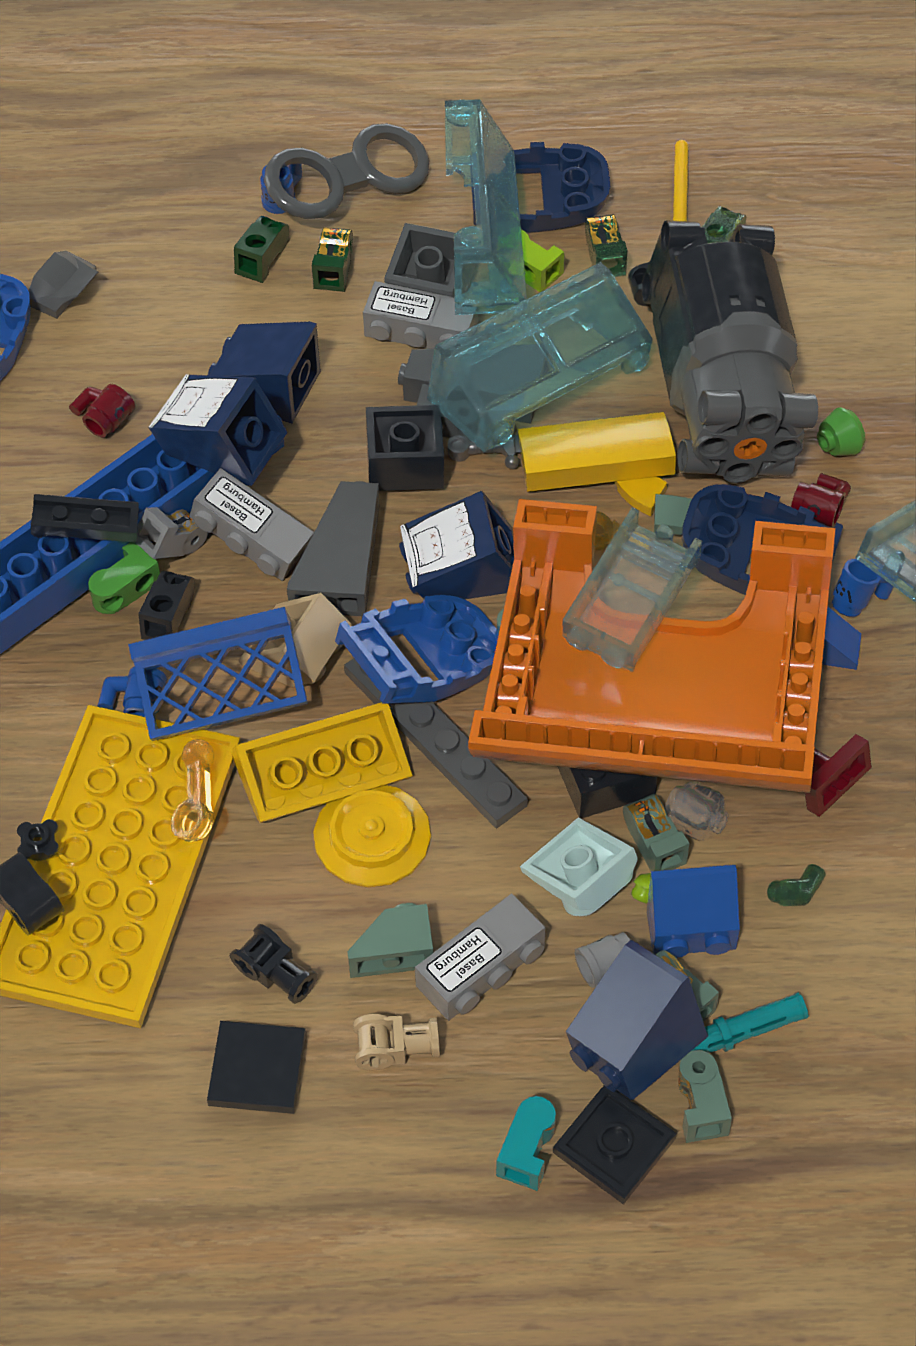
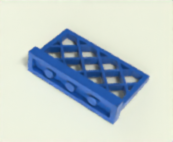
[128,607,308,741]

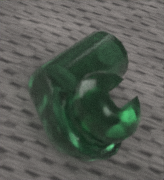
[767,864,826,907]

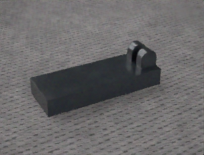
[31,494,139,542]

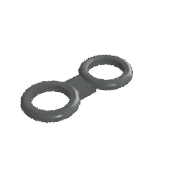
[264,123,429,219]

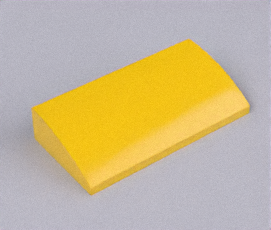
[517,412,676,492]
[231,702,413,823]

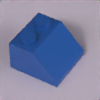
[646,865,740,958]

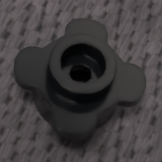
[17,819,59,861]

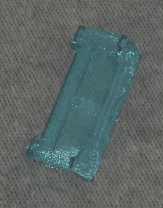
[445,99,527,315]
[427,262,653,452]

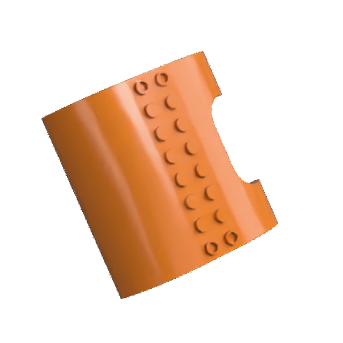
[468,499,836,793]

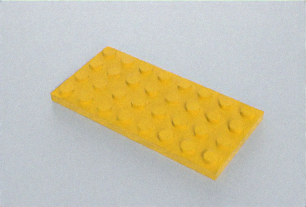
[0,705,241,1029]

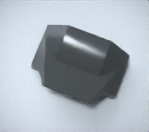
[28,251,99,319]

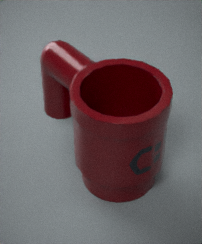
[69,384,136,438]
[791,473,851,528]

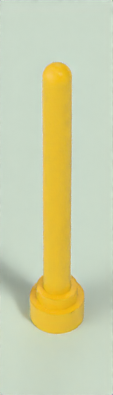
[673,140,688,221]

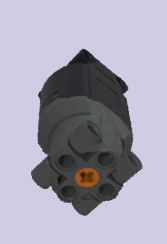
[642,220,818,483]

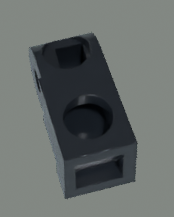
[138,570,195,640]

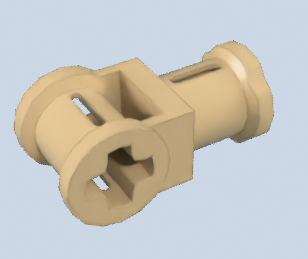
[353,1014,440,1070]

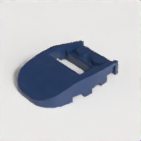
[469,142,610,233]
[682,484,843,595]

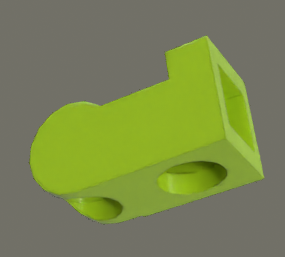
[499,229,564,293]

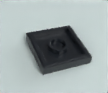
[207,1021,306,1114]
[553,1085,677,1205]

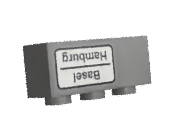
[363,281,478,349]
[189,468,314,581]
[415,893,545,1021]

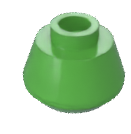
[817,407,865,456]

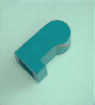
[496,1096,556,1191]

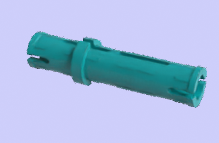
[692,992,809,1053]

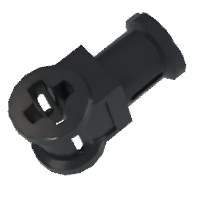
[229,924,318,1004]

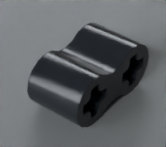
[0,852,64,935]

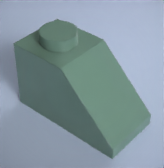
[347,903,433,978]

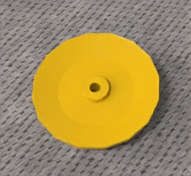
[313,785,431,888]

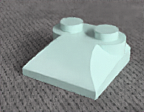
[520,817,638,916]

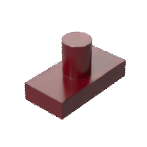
[805,734,872,817]

